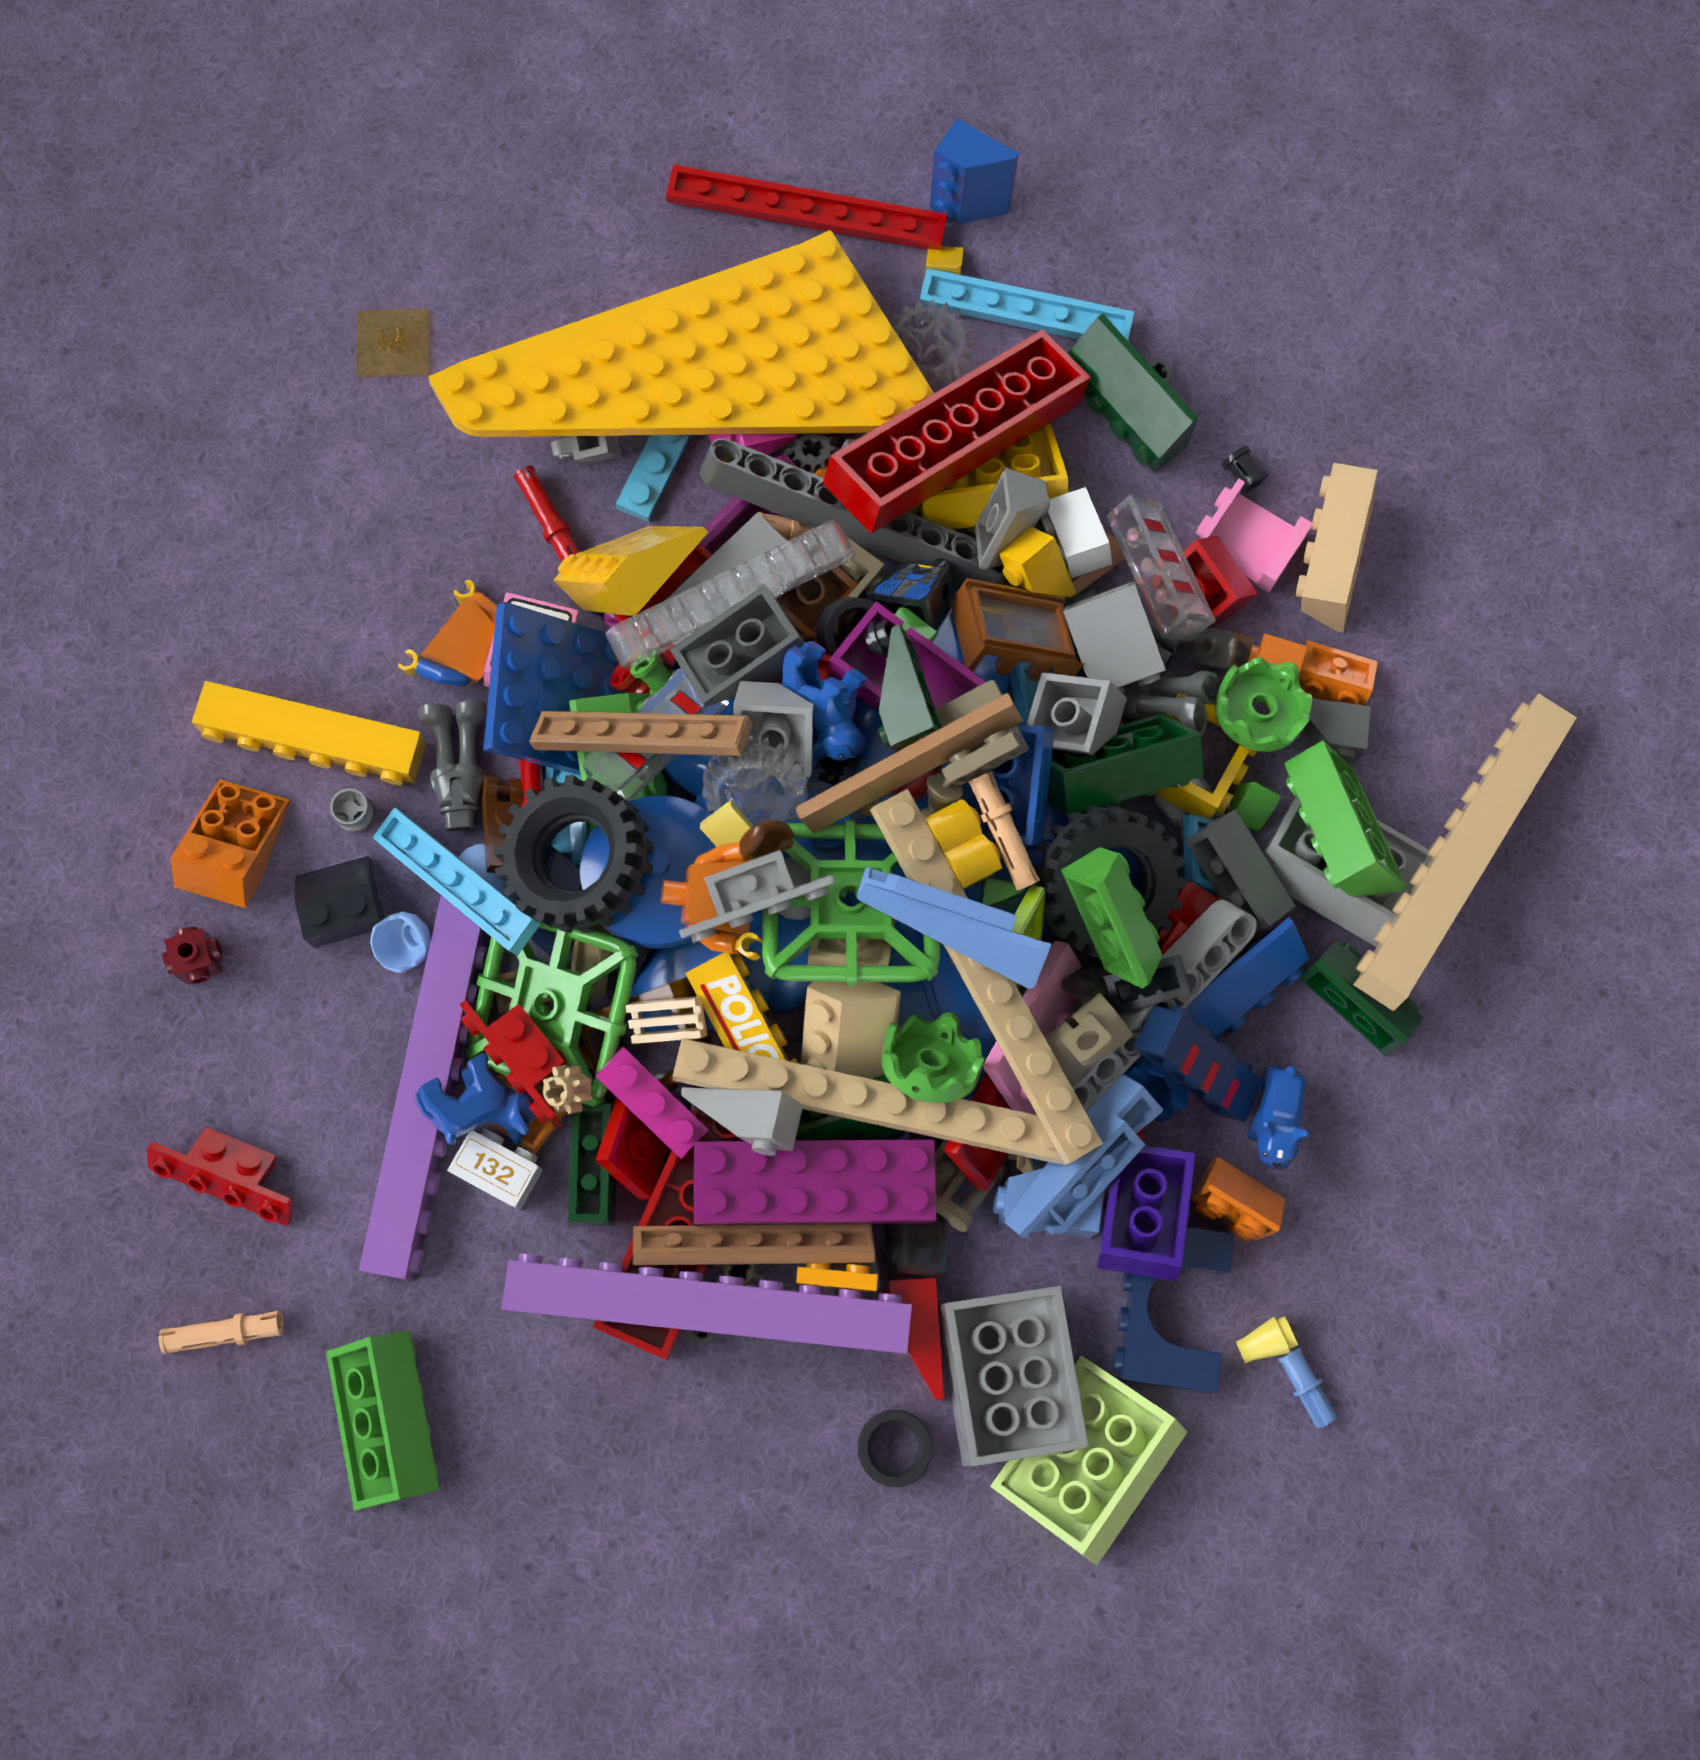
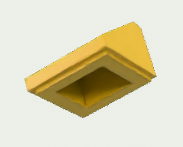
[926,246,963,275]

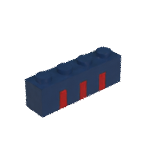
[1133,1005,1264,1123]

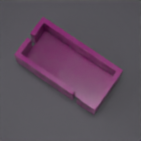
[827,601,986,763]

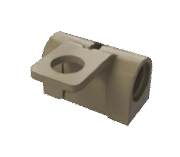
[1045,993,1134,1085]

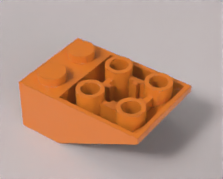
[170,779,290,908]
[1190,1157,1285,1243]

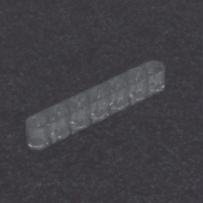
[605,520,855,669]

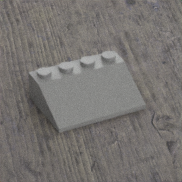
[1263,797,1432,947]
[938,1286,1088,1467]

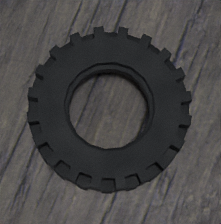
[494,775,654,933]
[1032,805,1186,958]

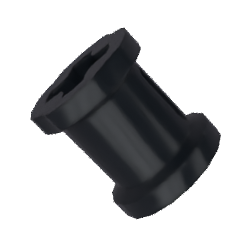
[1222,446,1269,494]

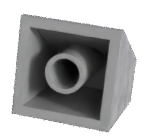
[1063,581,1166,693]

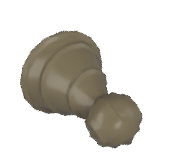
[920,773,963,818]

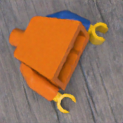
[398,580,497,687]

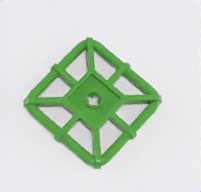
[762,820,940,986]
[466,921,638,1107]

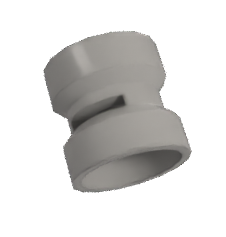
[330,788,375,834]

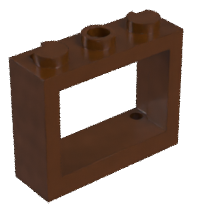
[580,976,714,1105]

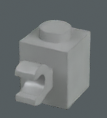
[550,436,622,464]

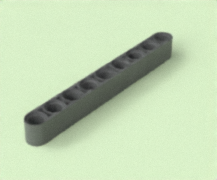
[699,438,1008,587]

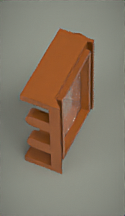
[950,578,1085,681]

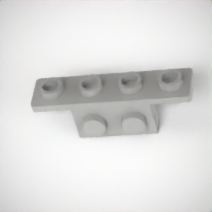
[679,850,835,942]

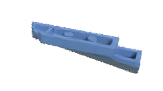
[857,867,1051,989]
[1004,1074,1163,1238]

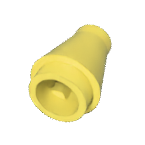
[1236,1316,1298,1364]

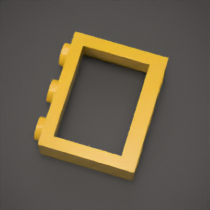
[1155,694,1257,819]

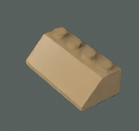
[1296,463,1378,633]
[801,981,901,1079]

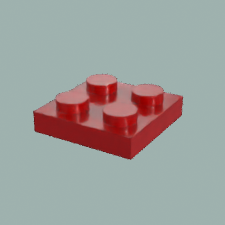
[596,1098,668,1200]

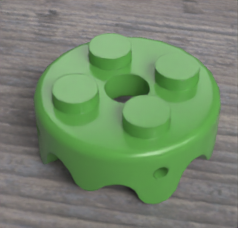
[1215,657,1312,752]
[881,1012,985,1103]

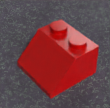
[1146,536,1258,642]

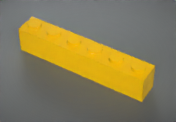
[192,681,427,786]

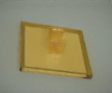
[357,308,429,378]

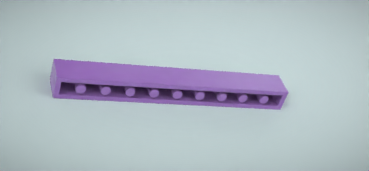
[358,895,488,1281]
[501,1253,912,1354]

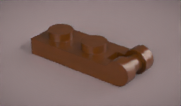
[482,775,523,873]

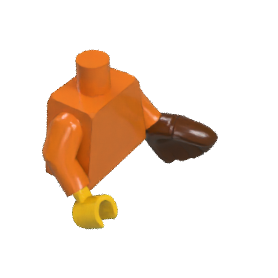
[660,819,794,961]

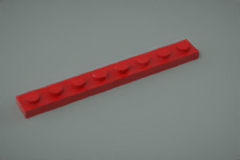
[666,164,947,250]

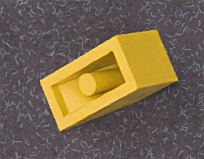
[999,526,1076,597]

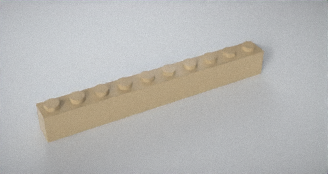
[1354,693,1577,1011]

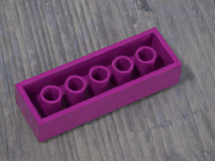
[694,1140,936,1226]

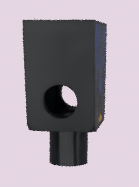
[866,558,955,630]

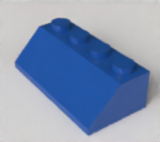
[1185,918,1310,1041]

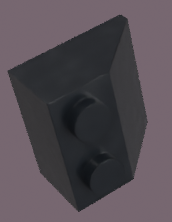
[295,856,385,948]

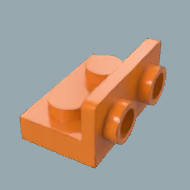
[1299,640,1378,706]

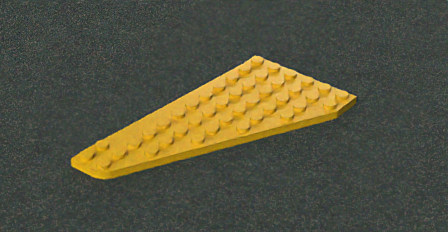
[428,230,934,437]

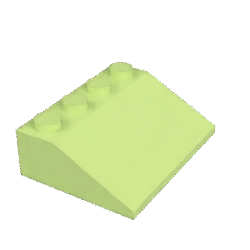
[990,1355,1187,1566]

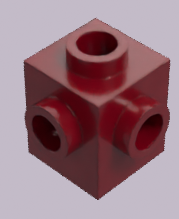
[162,926,223,985]

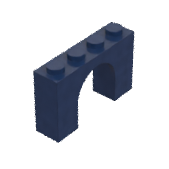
[1113,1227,1234,1394]

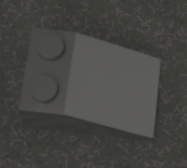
[670,584,805,707]

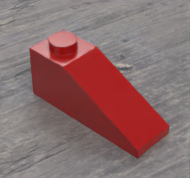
[881,1278,944,1400]

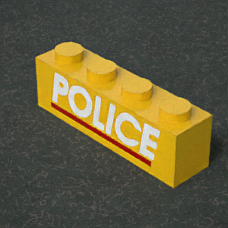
[685,952,799,1064]

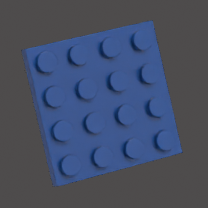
[484,602,630,775]

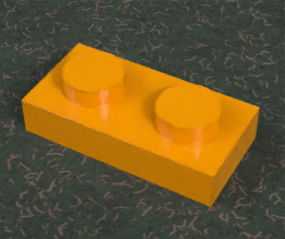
[796,1263,878,1293]

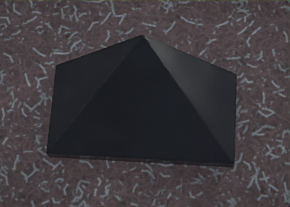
[806,756,861,801]
[1105,954,1192,1014]

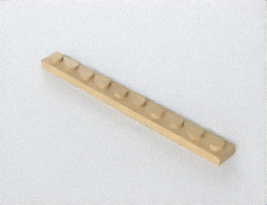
[870,789,1103,1165]
[673,1038,1066,1166]

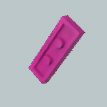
[595,1047,708,1158]

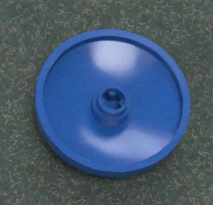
[580,795,716,948]

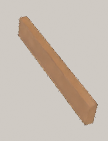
[795,693,1023,834]
[529,711,753,756]
[633,1224,875,1265]

